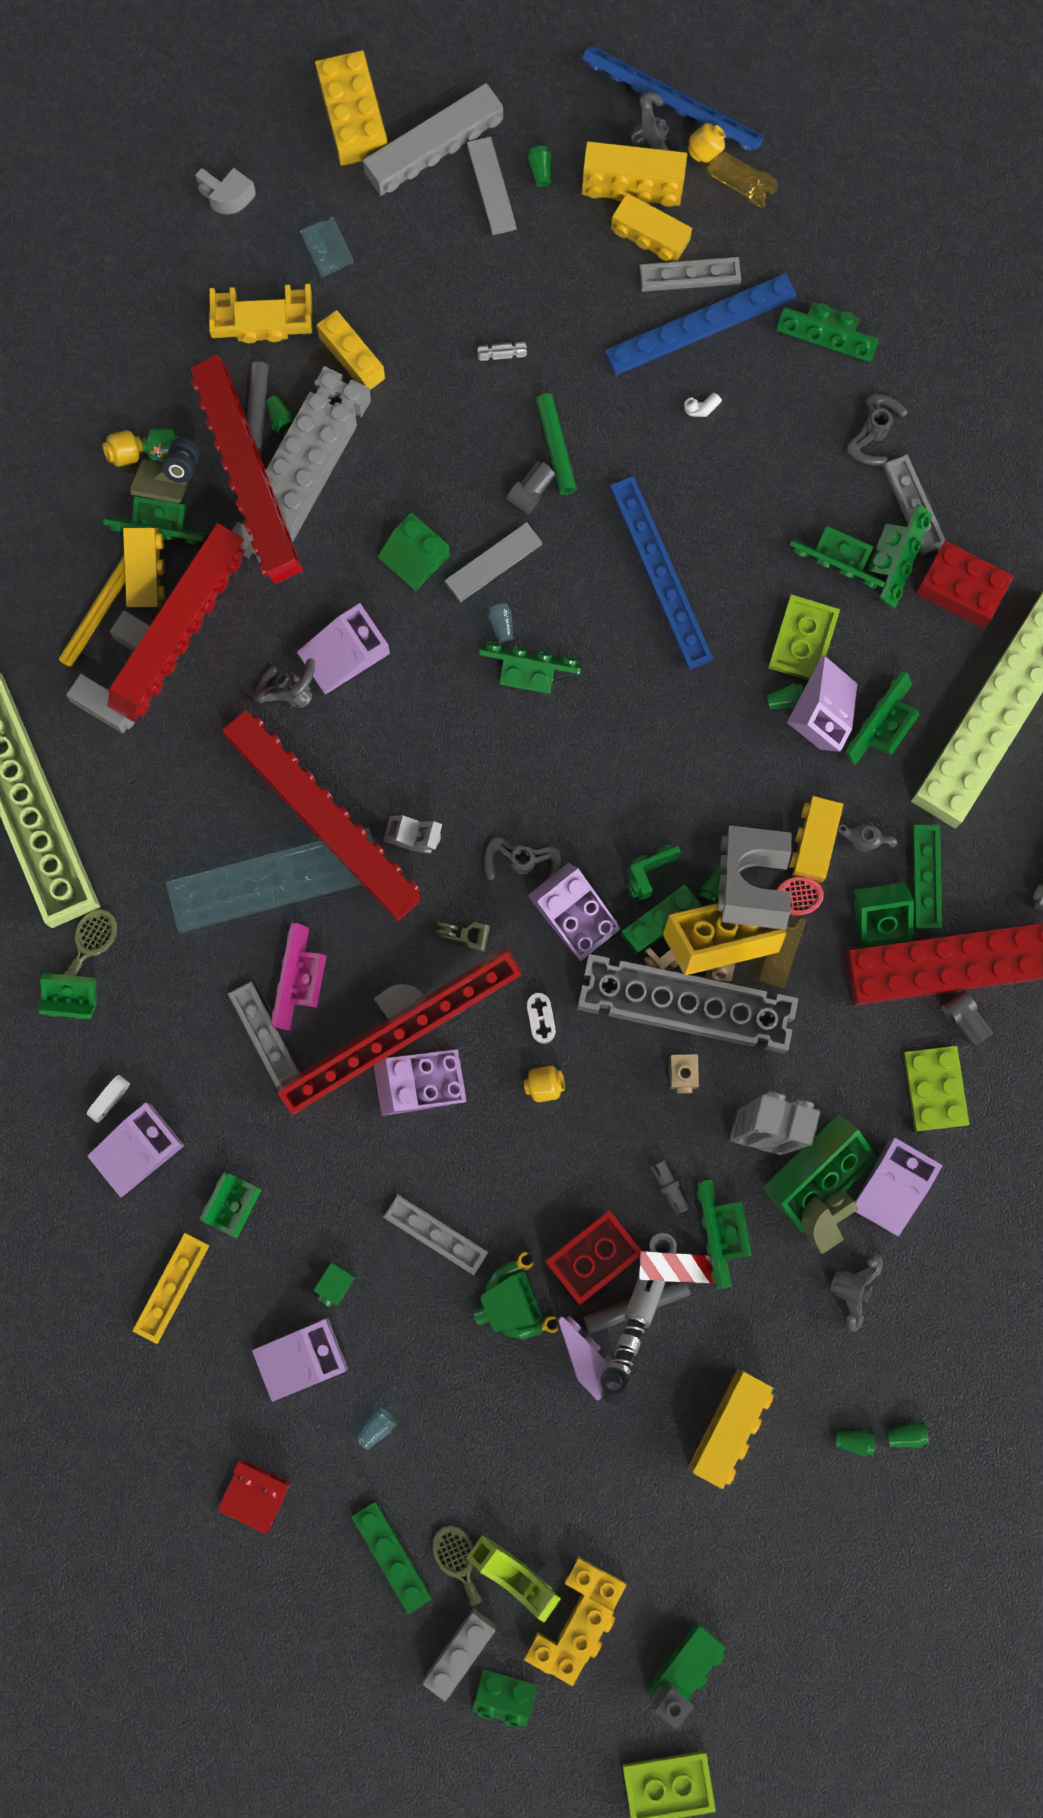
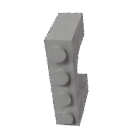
[66,611,179,734]
[718,825,792,930]

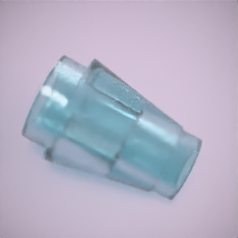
[487,603,513,643]
[357,1408,397,1450]

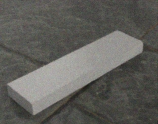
[467,137,516,235]
[639,257,741,292]
[883,455,946,556]
[445,523,542,603]
[228,981,299,1087]
[383,1194,488,1275]

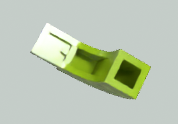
[466,1535,561,1622]

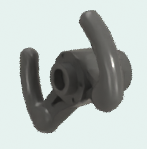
[631,92,682,152]
[847,394,907,466]
[254,658,315,708]
[484,837,561,882]
[831,1254,883,1332]

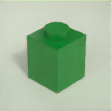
[314,1263,356,1307]

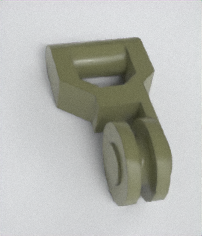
[435,922,490,952]

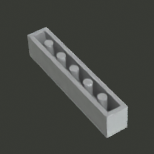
[363,83,503,195]

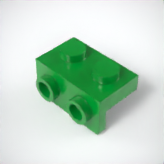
[38,973,97,1019]
[200,1172,262,1238]
[472,1669,537,1728]

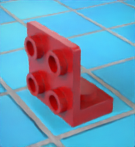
[218,1459,291,1534]

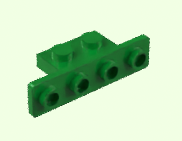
[777,302,879,362]
[103,495,209,544]
[868,504,932,608]
[790,525,886,589]
[479,642,582,694]
[846,671,919,765]
[697,1180,752,1289]

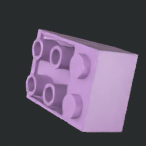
[297,603,390,695]
[787,656,857,752]
[528,863,621,961]
[374,1049,467,1116]
[88,1103,184,1198]
[855,1138,942,1236]
[557,1315,616,1401]
[252,1318,348,1402]

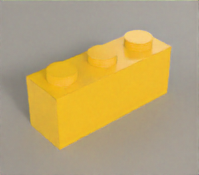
[611,193,692,262]
[317,310,385,390]
[123,528,166,607]
[789,796,844,883]

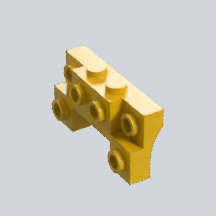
[209,284,312,343]
[524,1556,626,1686]

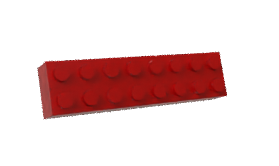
[107,523,245,723]
[844,923,1043,1006]

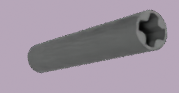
[246,362,269,456]
[583,1281,691,1334]

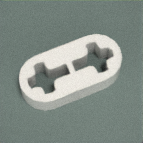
[527,993,555,1044]
[87,1075,130,1123]

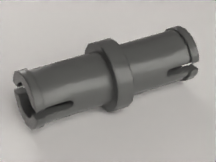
[650,1160,690,1215]

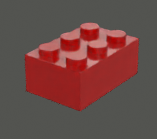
[916,541,1014,629]
[545,1210,642,1305]

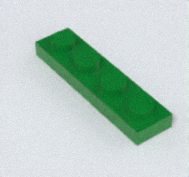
[912,825,942,930]
[351,1501,432,1614]

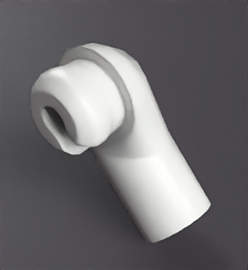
[684,392,722,417]

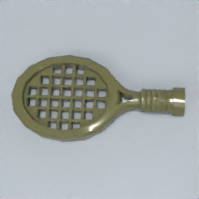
[64,909,118,976]
[432,1525,482,1607]

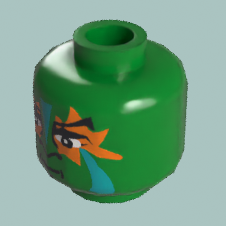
[142,428,180,462]

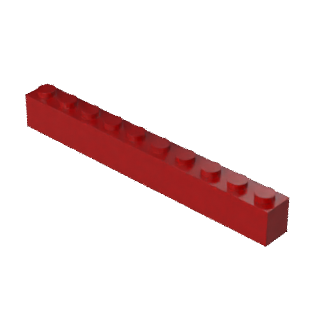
[191,354,303,584]
[222,710,421,922]
[278,946,522,1115]

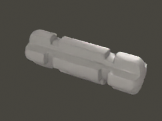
[477,342,527,361]

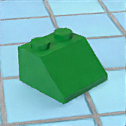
[378,513,450,592]
[854,882,914,949]

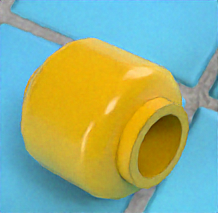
[688,123,725,163]
[103,430,143,467]
[524,1065,565,1103]

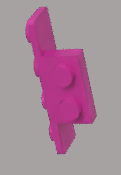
[271,923,327,1031]

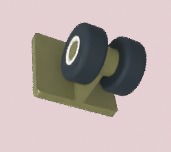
[130,438,200,503]

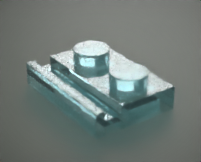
[300,217,354,277]

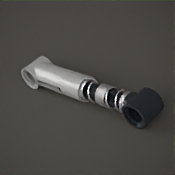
[600,1233,677,1404]

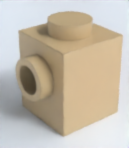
[669,1054,699,1094]

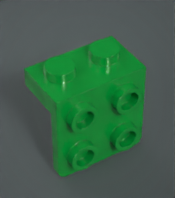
[626,845,681,904]

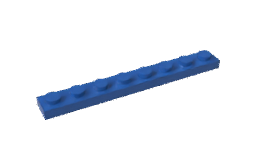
[583,46,765,150]
[605,274,797,376]
[610,476,713,670]

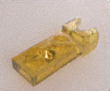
[707,151,777,208]
[758,918,806,989]

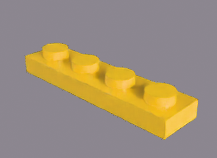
[133,1233,210,1344]

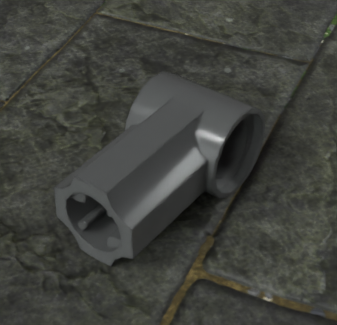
[507,461,555,515]
[942,990,993,1047]

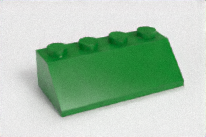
[763,1114,878,1233]

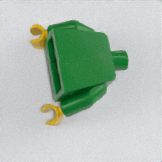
[473,1252,559,1339]

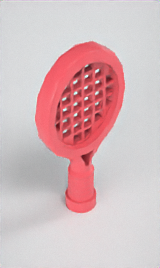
[777,876,824,916]

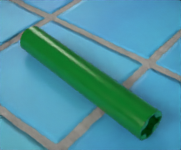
[535,393,577,495]

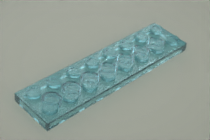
[166,828,373,934]

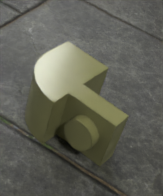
[801,1190,858,1254]

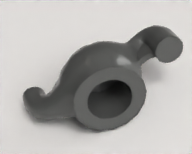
[838,824,898,852]

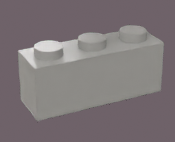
[423,1608,496,1702]

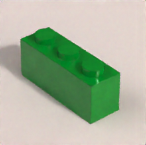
[620,884,701,956]
[646,1621,726,1703]

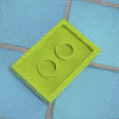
[768,594,840,681]
[903,1046,969,1132]
[623,1751,716,1818]

